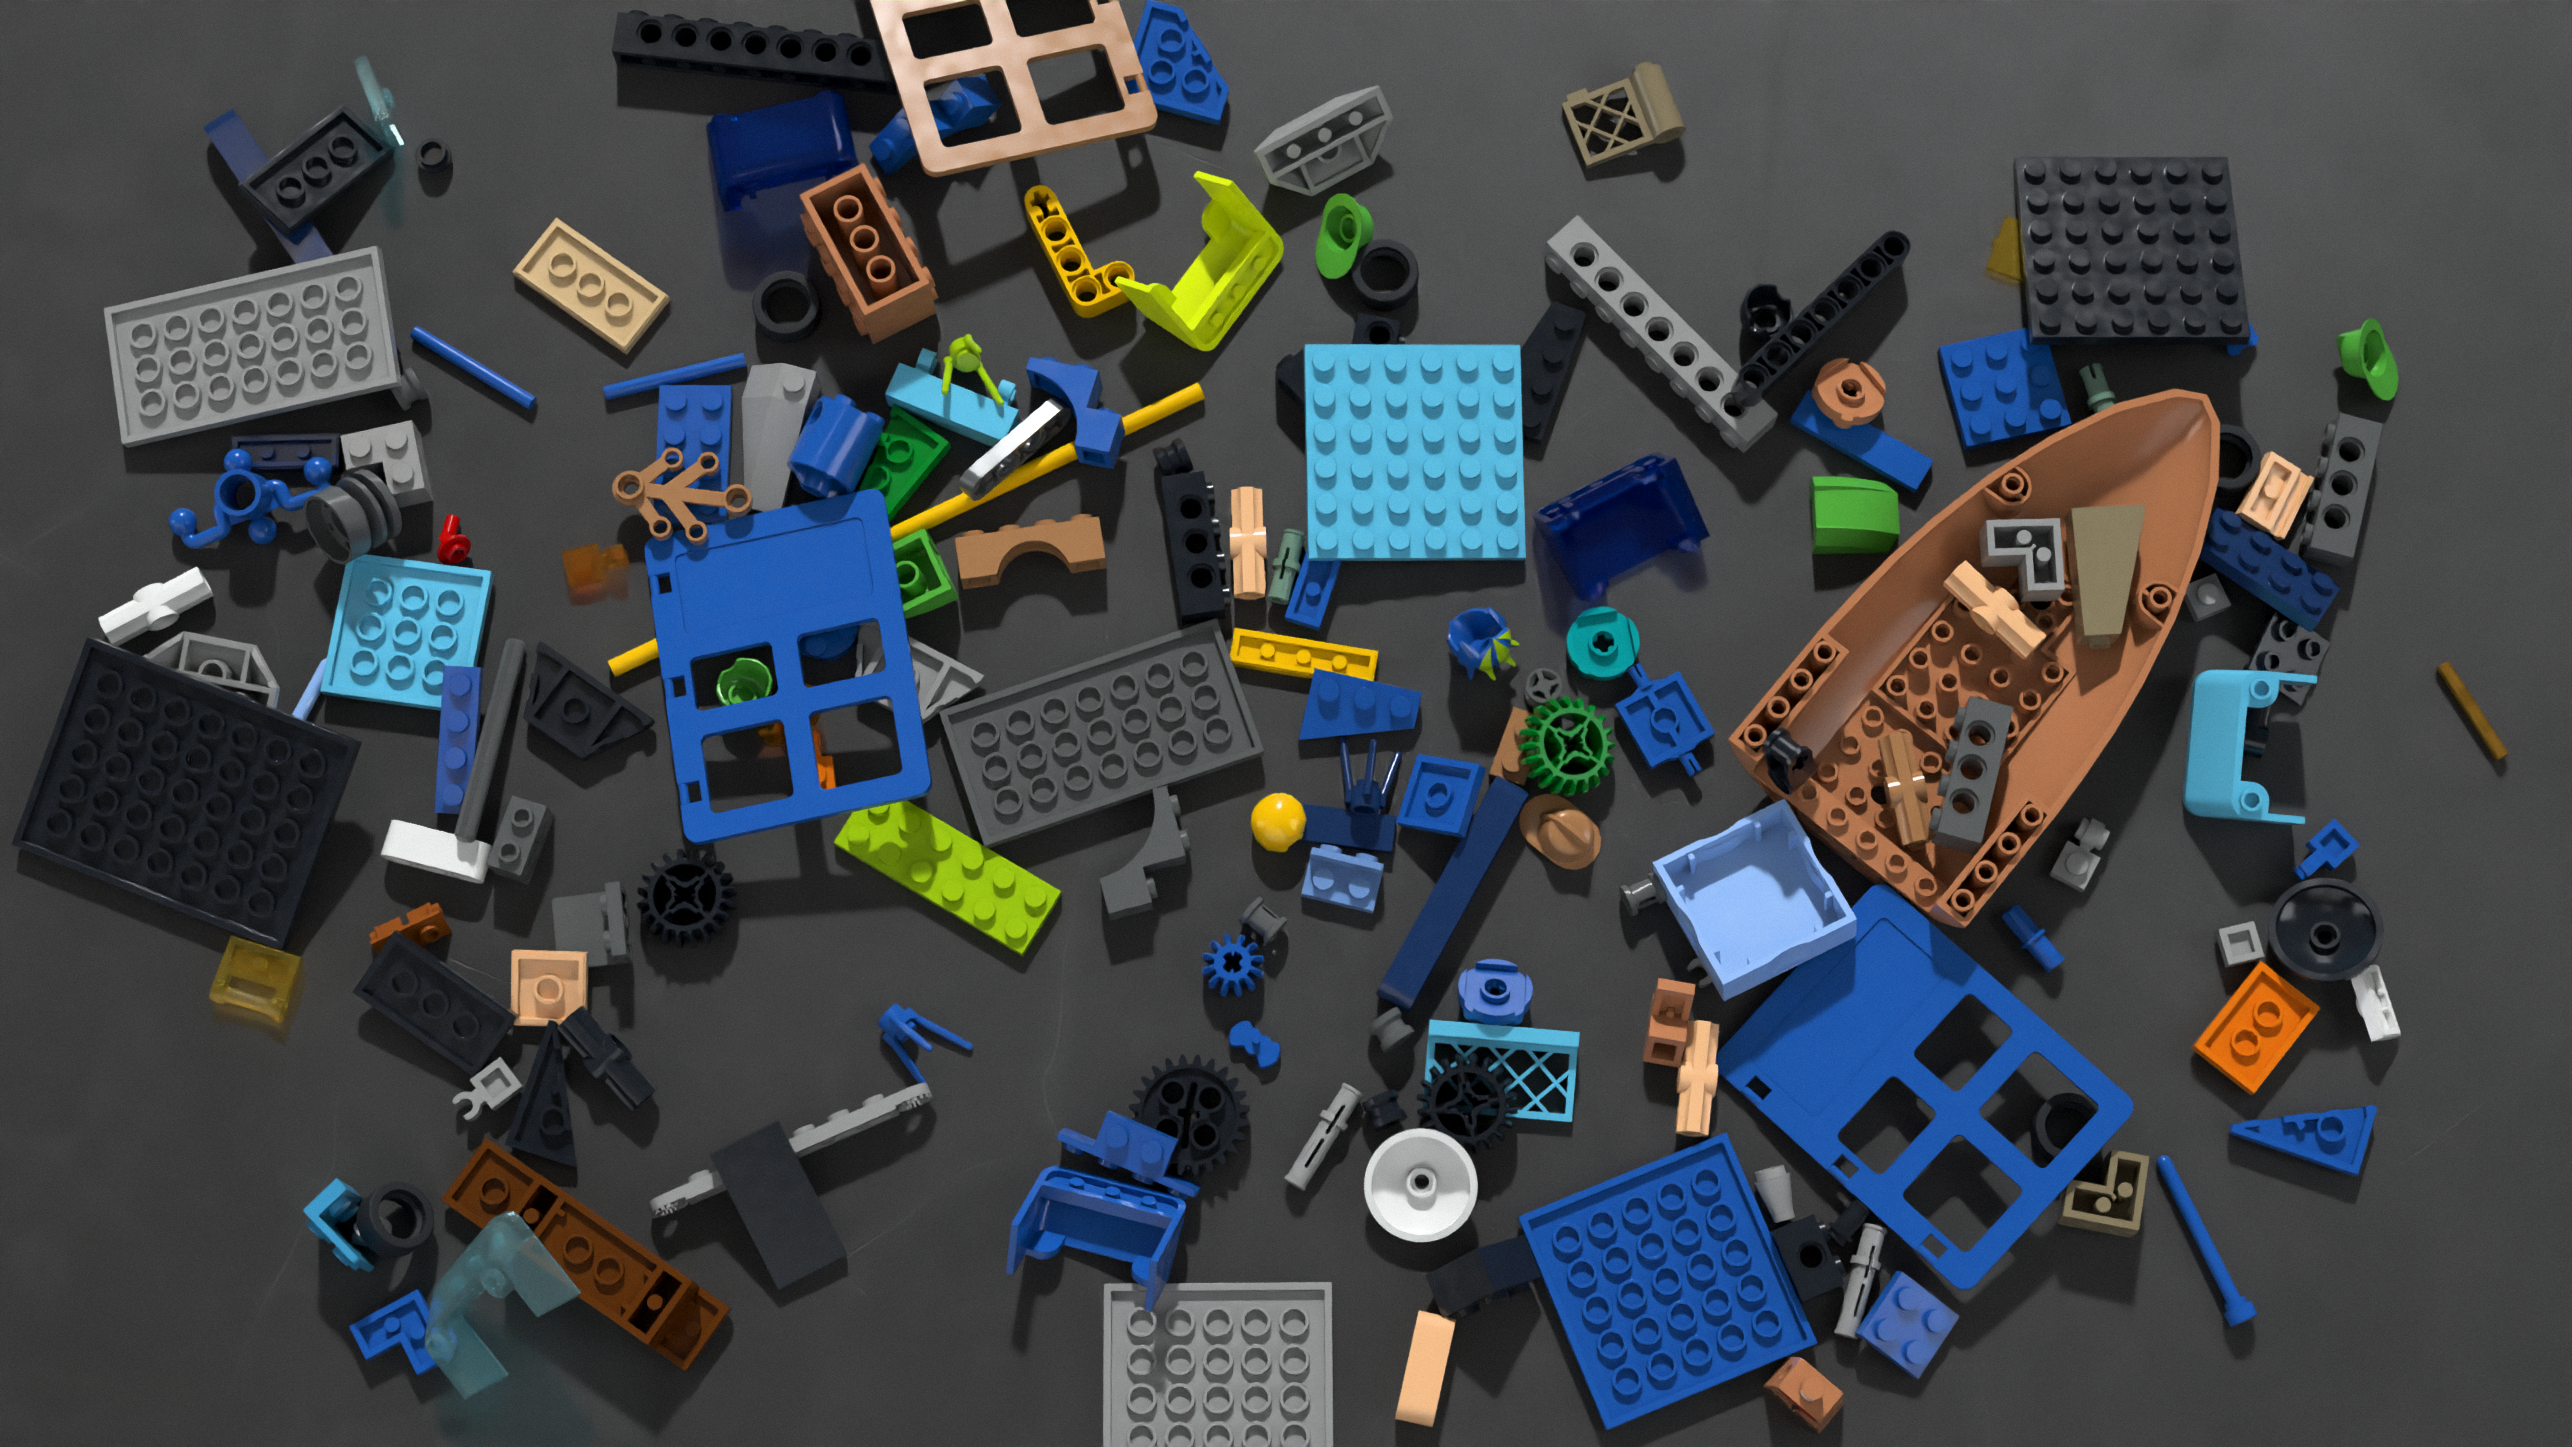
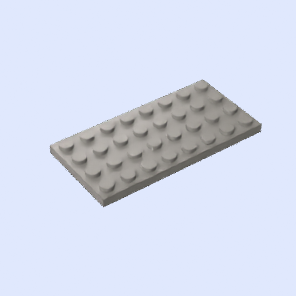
[104,245,402,448]

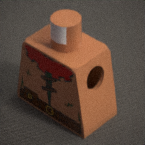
[1763,1357,1844,1434]

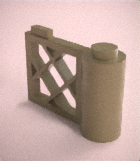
[1562,62,1686,169]

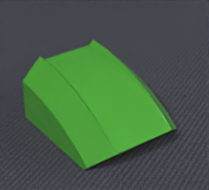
[1808,476,1900,554]
[893,528,959,619]

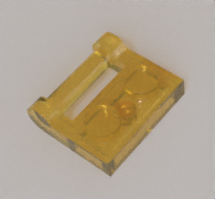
[209,935,304,1022]

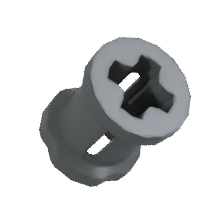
[1619,872,1667,917]
[1239,896,1288,945]

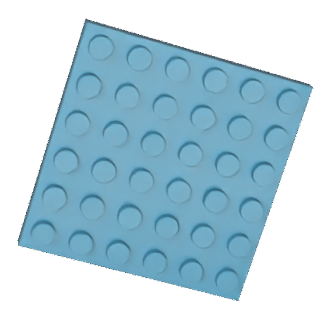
[1303,344,1526,561]

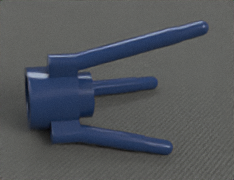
[1339,736,1402,816]

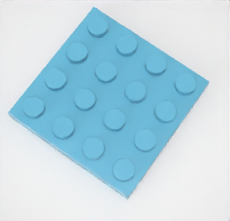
[320,554,494,711]

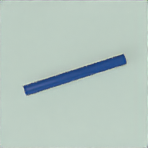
[410,326,537,410]
[603,352,747,400]

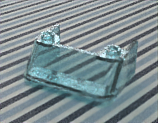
[425,1211,581,1400]

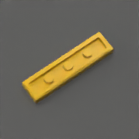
[1230,628,1379,681]

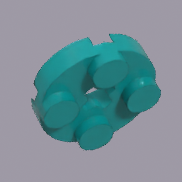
[1566,607,1640,681]

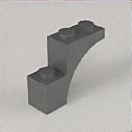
[1099,786,1191,921]

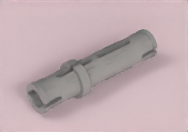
[1284,1083,1363,1191]
[1834,1223,1887,1340]

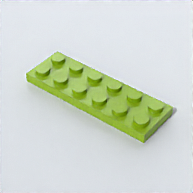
[834,801,1062,956]

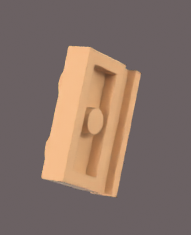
[2235,451,2314,541]

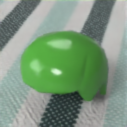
[716,657,773,707]

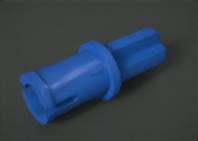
[2002,904,2065,974]

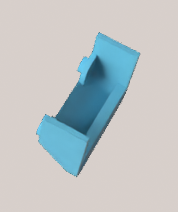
[2183,669,2318,825]

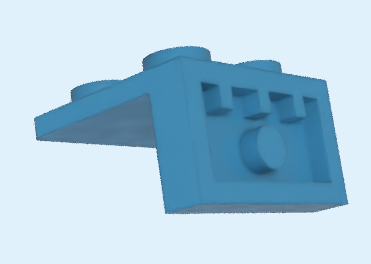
[302,1178,375,1272]

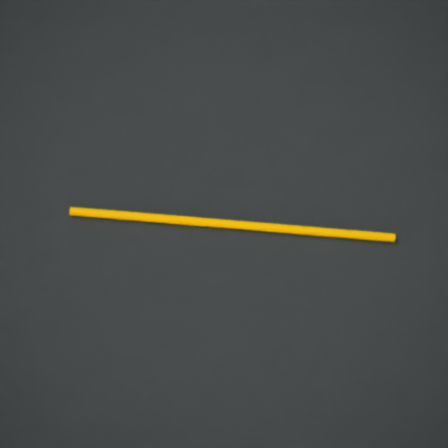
[608,382,1205,677]

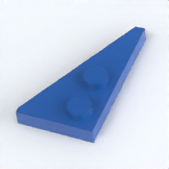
[2228,1105,2378,1177]

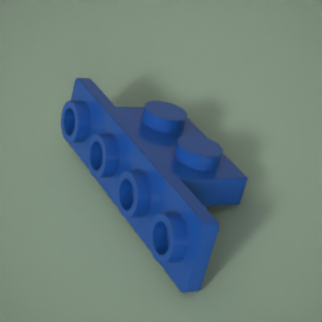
[1056,1110,1202,1199]

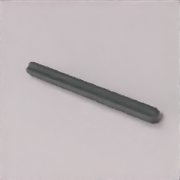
[454,638,526,843]

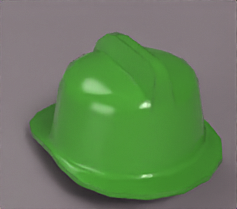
[1315,194,1374,279]
[2336,318,2399,401]

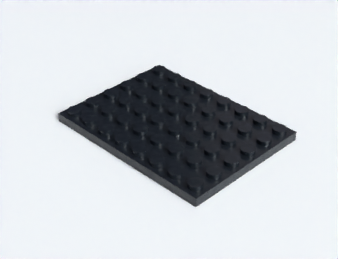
[11,637,362,951]

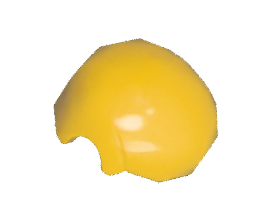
[1250,793,1307,852]

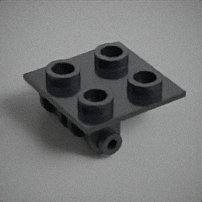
[2243,609,2330,706]

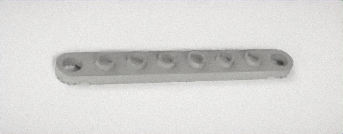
[648,1083,933,1218]

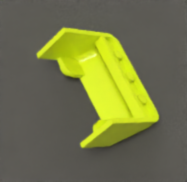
[1114,171,1284,351]

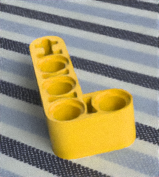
[1024,185,1135,318]

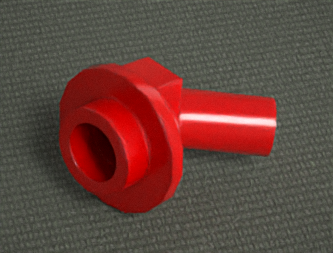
[436,514,471,565]

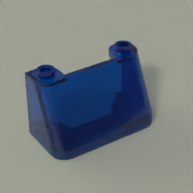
[705,90,859,213]
[1532,452,1710,602]

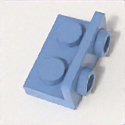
[1301,844,1384,914]

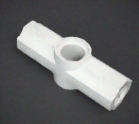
[98,567,214,646]

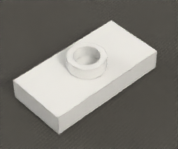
[2351,965,2401,1042]

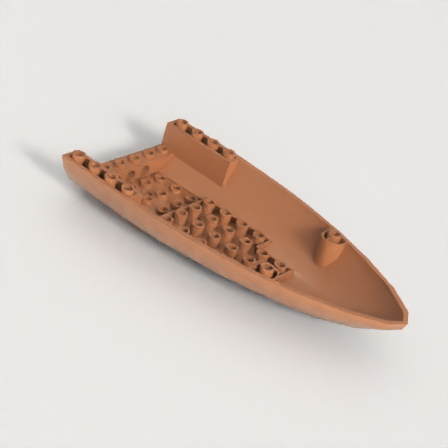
[1728,388,2220,928]

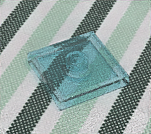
[353,55,405,148]

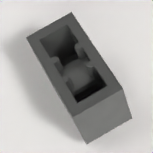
[486,795,554,885]

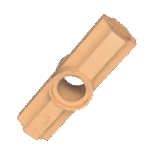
[1230,487,1267,600]
[1943,560,2047,660]
[1675,1020,1719,1137]

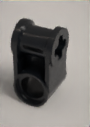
[1762,727,1818,795]

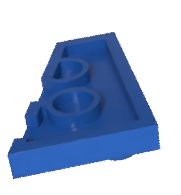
[1298,668,1422,740]

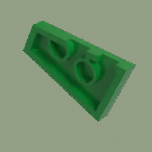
[859,404,952,521]

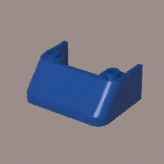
[1006,1166,1186,1312]

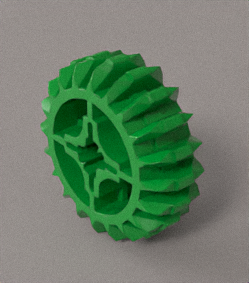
[1517,696,1616,797]

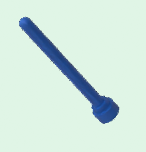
[2156,1155,2258,1327]

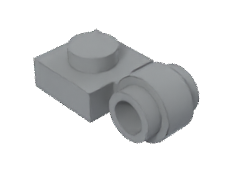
[2049,818,2110,892]

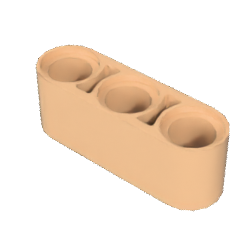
[1395,1310,1456,1427]

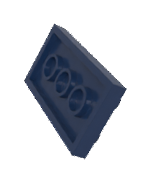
[2199,505,2342,633]

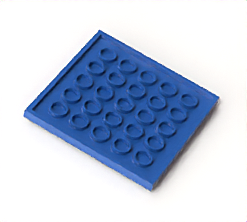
[1517,1133,1817,1431]

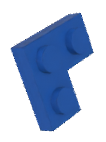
[349,1289,454,1376]

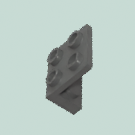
[552,881,633,969]

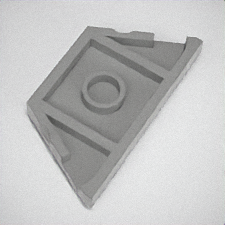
[855,622,985,724]

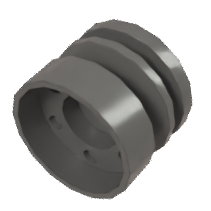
[303,469,402,565]

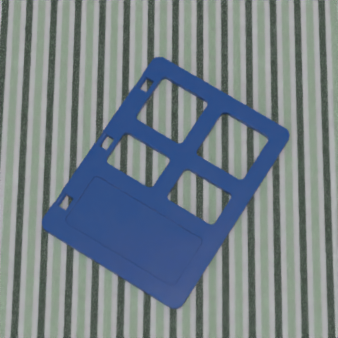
[644,489,932,845]
[1715,884,2134,1290]

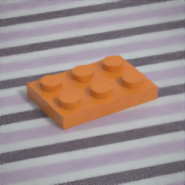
[2191,961,2321,1095]

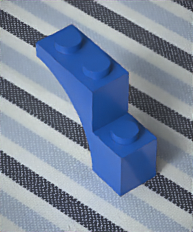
[869,76,1002,174]
[1026,357,1125,469]

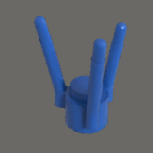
[877,1003,973,1084]

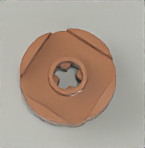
[1811,358,1886,429]

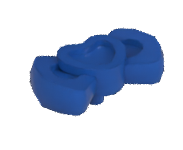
[1228,1021,1281,1069]

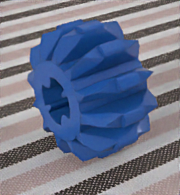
[1201,934,1264,998]

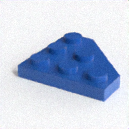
[1118,0,1229,126]

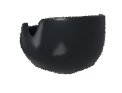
[1739,284,1794,342]

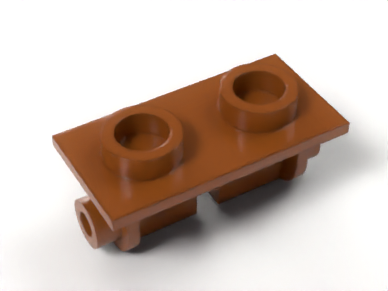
[369,902,452,954]

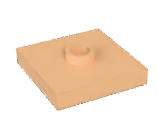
[511,949,589,1026]

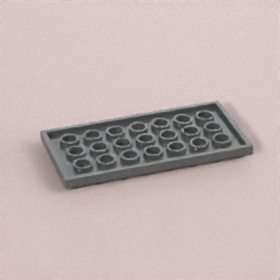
[939,618,1264,848]

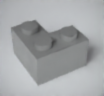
[340,420,433,508]
[1979,518,2065,602]

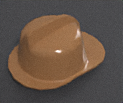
[1519,794,1601,870]

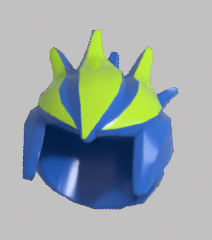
[1446,607,1519,681]

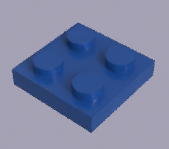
[1396,754,1486,838]
[1855,1271,1960,1379]

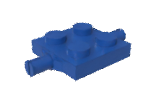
[1614,663,1715,777]

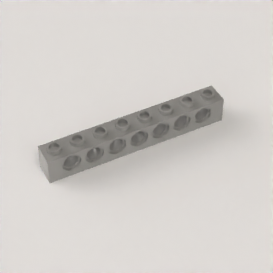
[1544,215,1778,453]

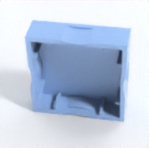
[1653,798,1857,1001]

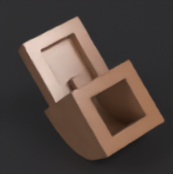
[1643,978,1696,1068]

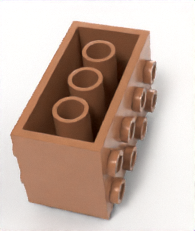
[799,163,938,345]

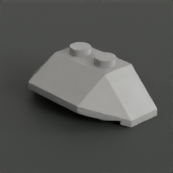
[1254,85,1394,197]
[143,631,280,708]

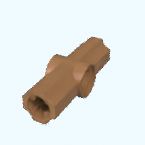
[1878,732,1933,848]

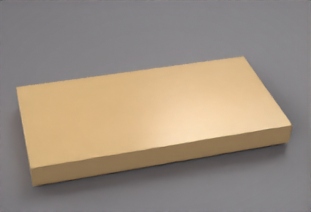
[512,218,670,355]

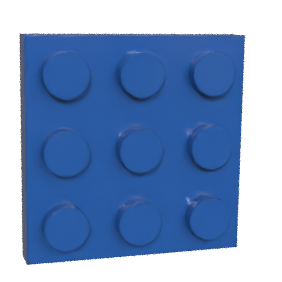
[1937,328,2071,451]

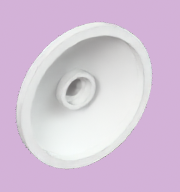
[1364,1128,1478,1242]

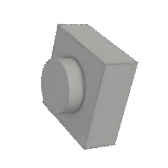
[2184,573,2231,622]
[2215,921,2265,968]

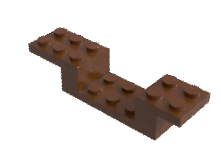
[441,1138,732,1372]

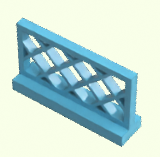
[1422,1020,1580,1122]

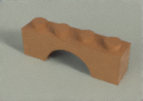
[955,514,1107,590]

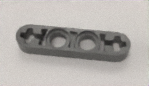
[958,398,1071,501]

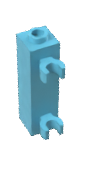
[885,348,1021,447]

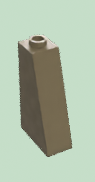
[2065,504,2145,649]

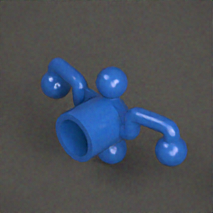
[168,448,333,549]

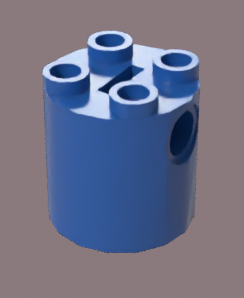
[787,394,885,499]

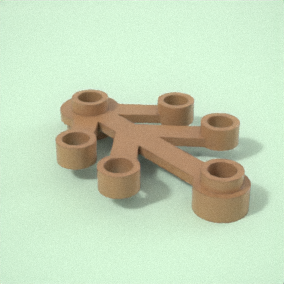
[612,447,753,545]

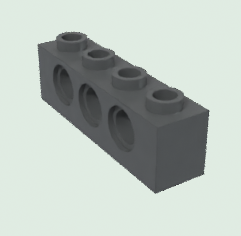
[2299,413,2383,568]
[1928,696,2014,855]

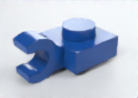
[2292,818,2360,882]

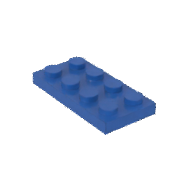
[654,385,733,527]

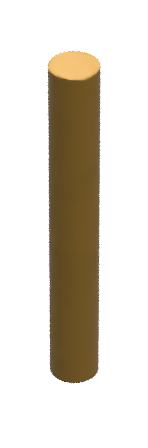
[2436,661,2509,761]

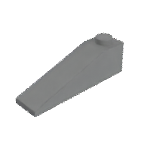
[742,363,821,513]

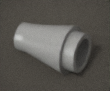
[1754,1165,1795,1223]

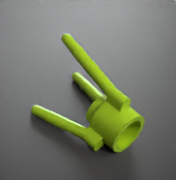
[941,334,1004,406]

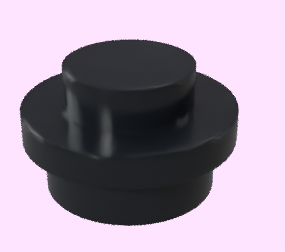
[415,138,452,174]

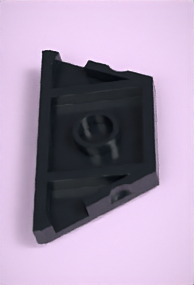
[523,641,655,762]

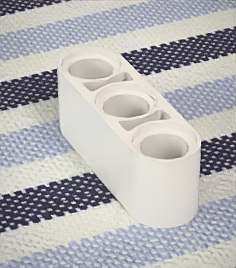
[380,820,493,884]

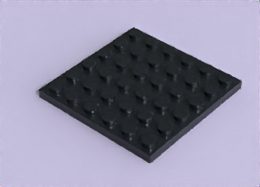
[2013,157,2250,345]

